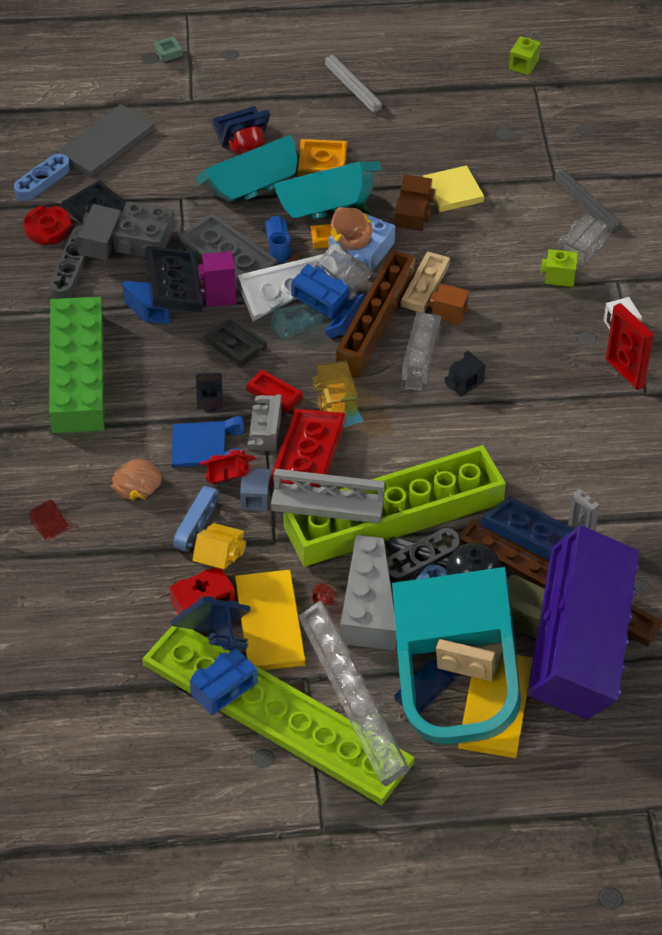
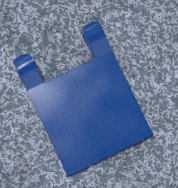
[171,416,244,468]

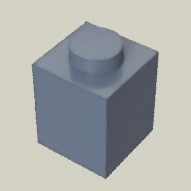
[240,468,270,511]

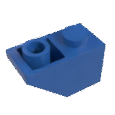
[122,281,172,324]

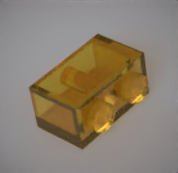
[312,361,358,417]

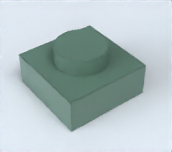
[153,36,183,62]

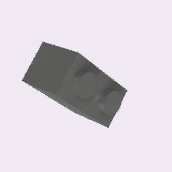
[75,204,121,261]

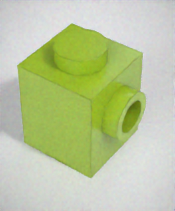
[509,36,541,75]
[541,249,578,287]

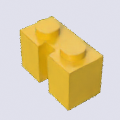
[192,523,246,569]

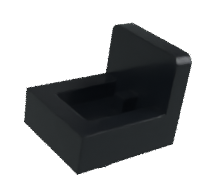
[196,373,223,412]

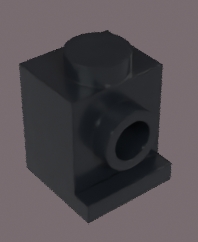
[444,351,486,397]

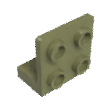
[508,575,545,639]

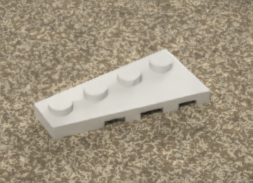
[237,253,338,321]

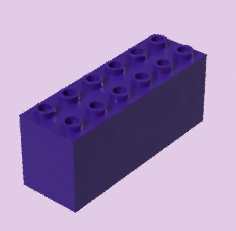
[527,525,639,720]

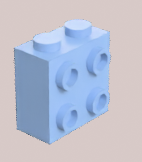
[329,213,395,273]

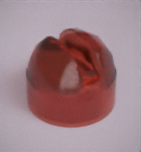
[311,583,336,607]

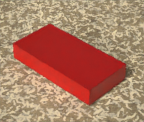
[246,369,303,413]

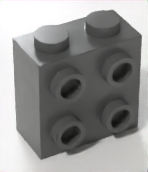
[113,202,174,257]

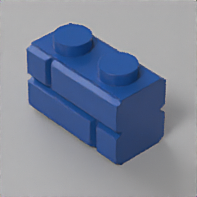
[291,264,349,319]
[190,648,258,716]

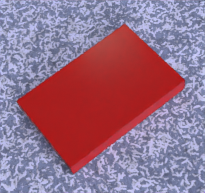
[605,303,654,390]

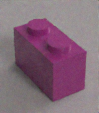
[198,251,236,307]

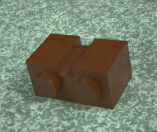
[395,174,436,231]

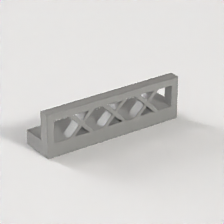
[271,469,385,523]

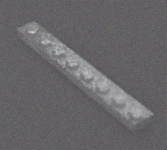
[298,600,410,787]

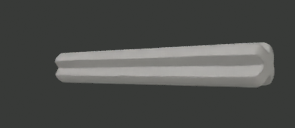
[325,55,382,113]

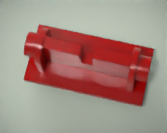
[200,450,256,484]

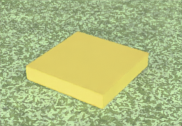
[423,165,484,213]

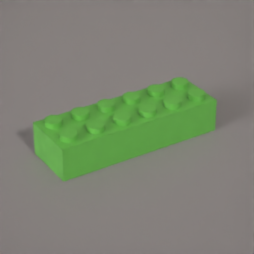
[49,297,105,433]

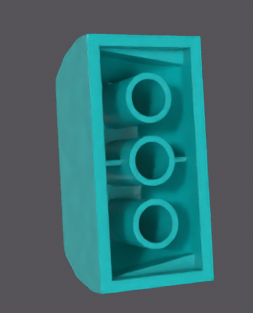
[195,134,297,203]
[274,161,382,219]

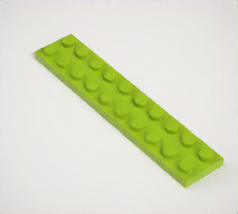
[142,626,415,806]

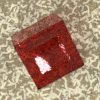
[29,499,68,540]

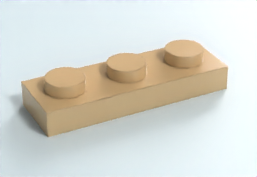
[401,251,450,314]

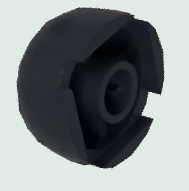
[446,542,501,575]

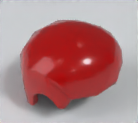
[229,126,265,156]

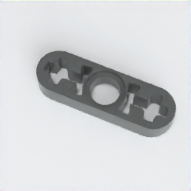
[387,528,460,581]

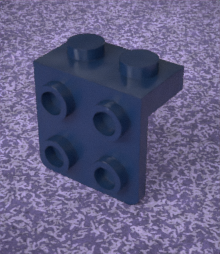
[212,106,270,147]

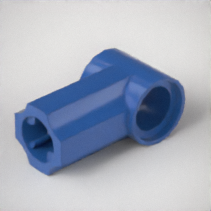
[265,216,292,264]

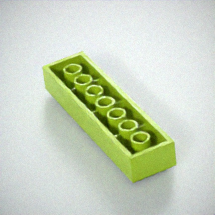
[283,445,506,567]

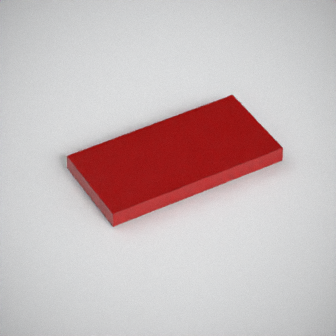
[269,409,346,488]

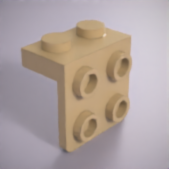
[436,639,503,682]

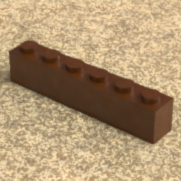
[336,249,415,378]

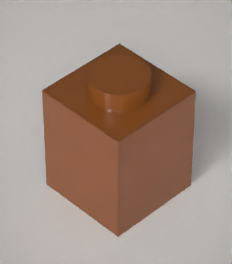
[429,283,469,325]

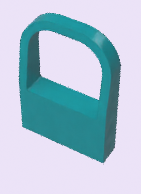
[392,567,521,744]

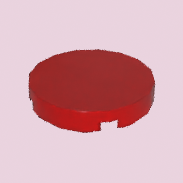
[23,206,72,245]

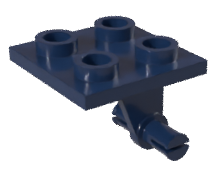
[171,596,251,651]

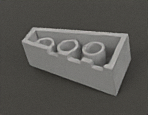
[340,535,397,651]

